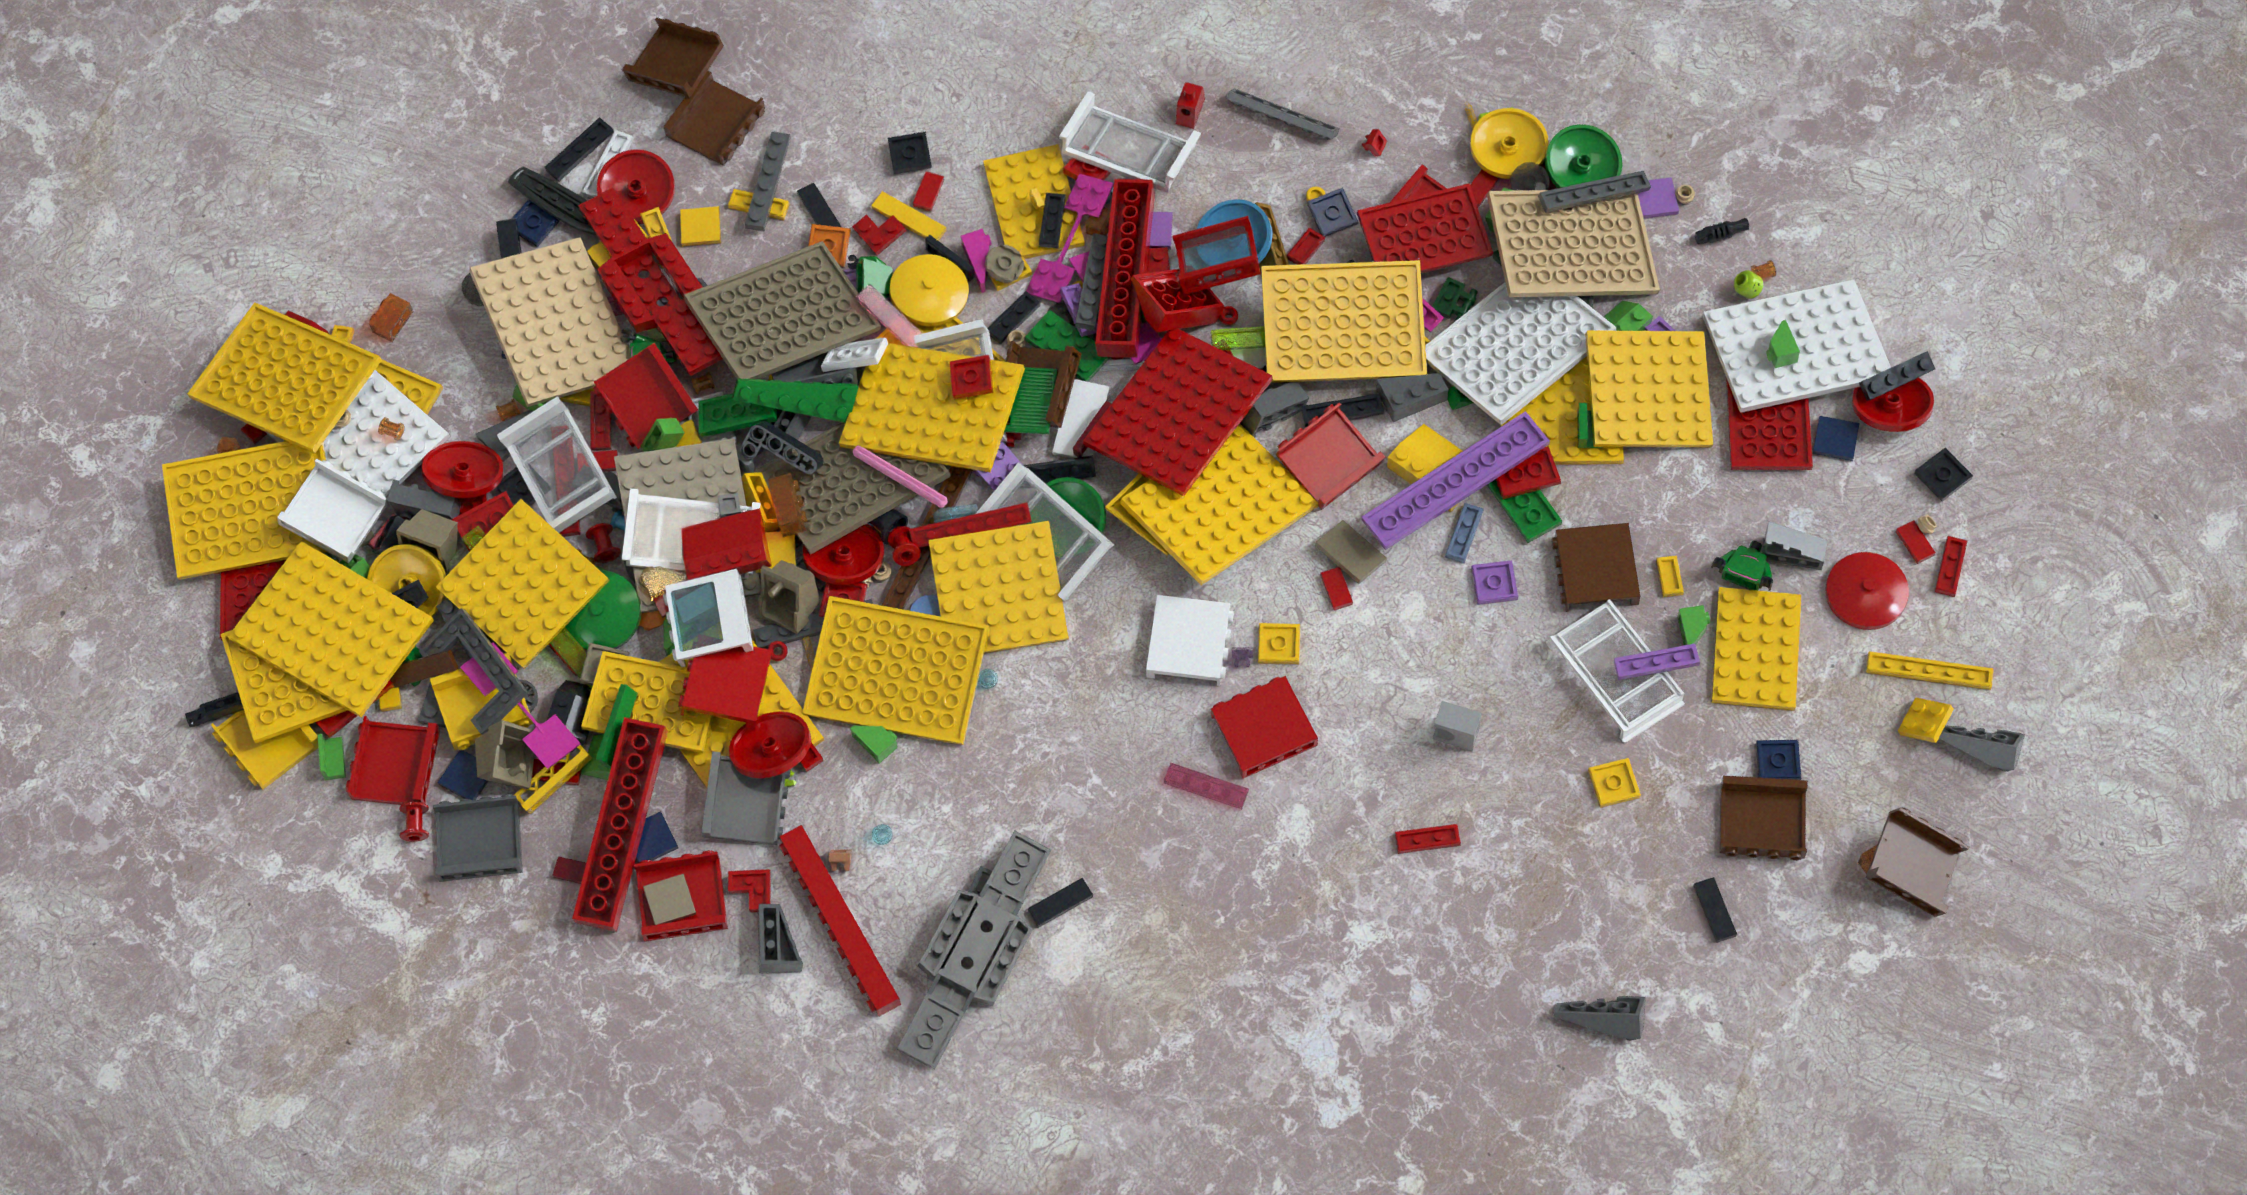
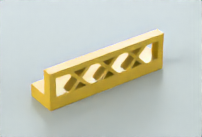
[514,744,593,814]

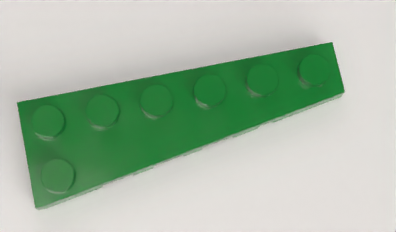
[732,378,859,423]

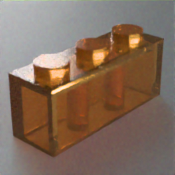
[768,473,808,537]

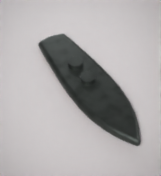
[508,167,597,236]

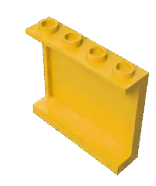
[430,653,533,751]
[211,710,318,790]

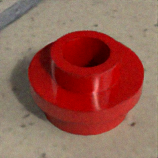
[1219,306,1239,325]
[768,641,788,661]

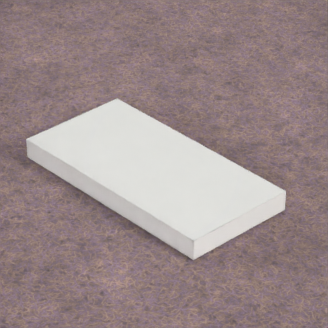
[1052,379,1109,458]

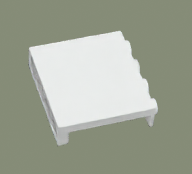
[277,459,387,563]
[1146,595,1234,686]

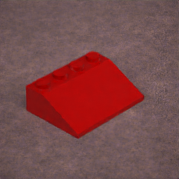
[1131,267,1225,332]
[681,508,772,580]

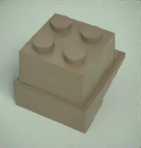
[396,509,458,575]
[759,560,820,634]
[475,720,536,789]

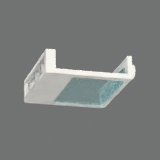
[663,569,753,667]

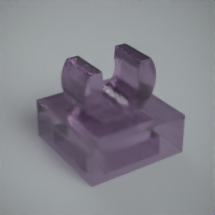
[1232,647,1253,668]

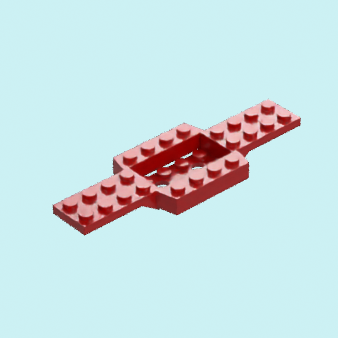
[578,188,723,376]

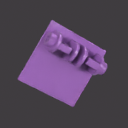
[973,441,1023,491]

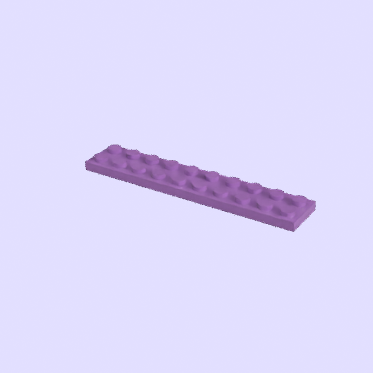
[1361,411,1550,550]

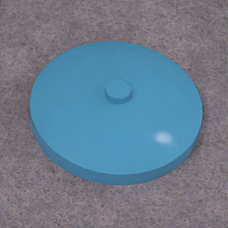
[1196,199,1273,267]

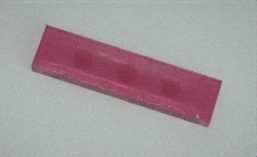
[856,284,923,348]
[1164,763,1249,810]

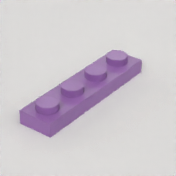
[1613,644,1700,680]

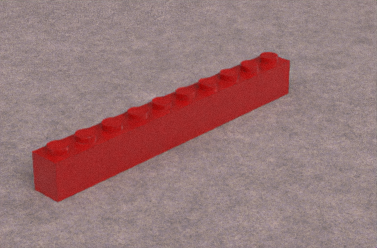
[779,825,901,1017]

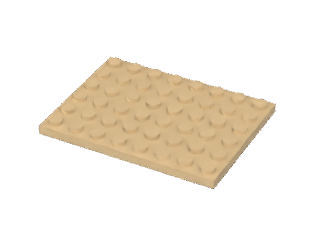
[1487,190,1660,297]
[469,237,630,407]

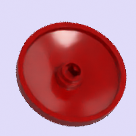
[597,149,675,224]
[1852,377,1934,432]
[422,441,503,498]
[803,525,884,585]
[1825,552,1909,630]
[729,711,811,778]

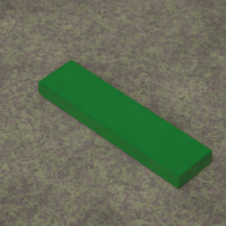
[596,684,638,768]

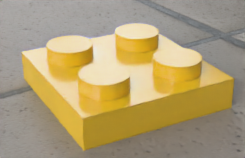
[1898,697,1954,743]

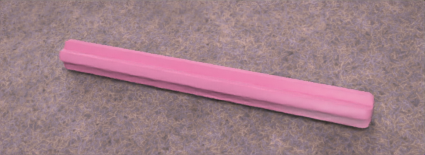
[853,445,948,508]

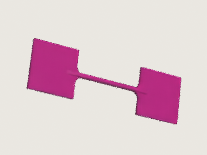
[1026,174,1114,303]
[1069,251,1162,365]
[460,643,581,769]

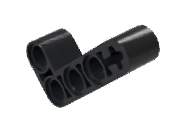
[496,218,522,259]
[740,421,824,474]

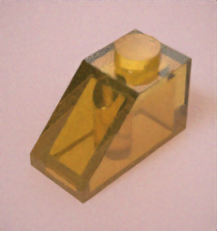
[640,566,688,601]

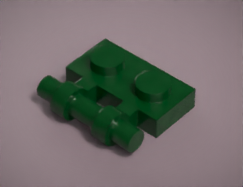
[1432,277,1478,321]

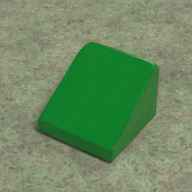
[1447,386,1474,410]

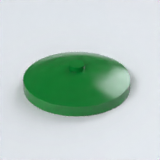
[1545,124,1623,188]
[1027,477,1106,558]
[564,570,642,650]

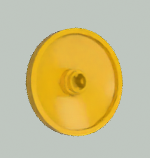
[1470,108,1549,179]
[890,254,969,326]
[367,544,446,617]

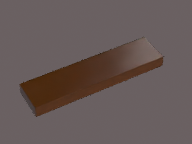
[390,649,459,688]

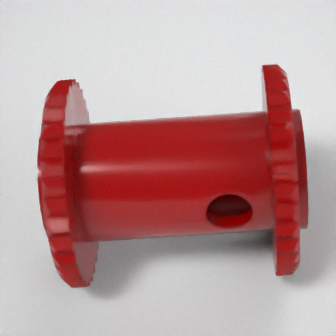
[586,523,621,563]
[888,526,921,566]
[399,802,429,842]

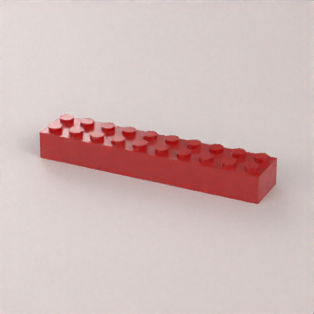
[1095,179,1155,358]
[572,717,668,932]

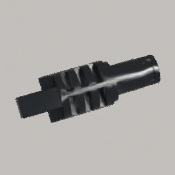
[1695,218,1749,244]

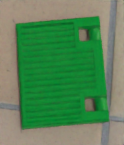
[1004,367,1057,434]

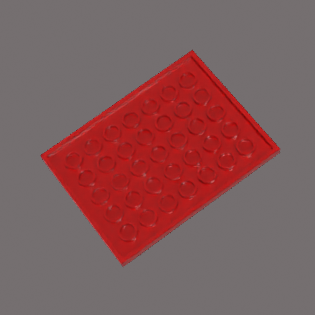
[1083,329,1273,496]

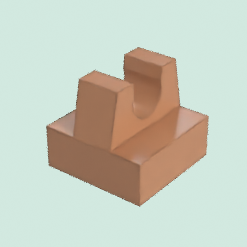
[829,849,852,871]

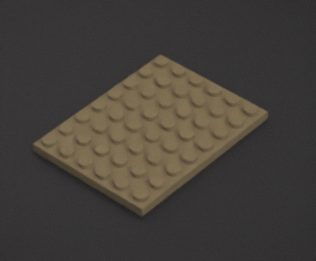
[684,241,881,379]
[754,422,951,554]
[614,438,761,613]

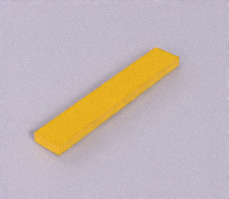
[1866,651,1993,690]

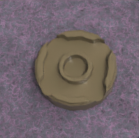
[985,245,1024,283]

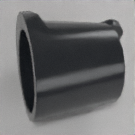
[864,508,908,545]

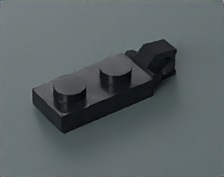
[185,692,244,727]

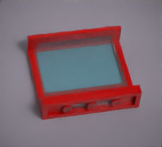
[1172,216,1261,294]

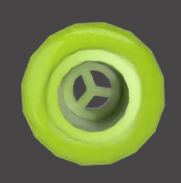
[1734,270,1763,299]

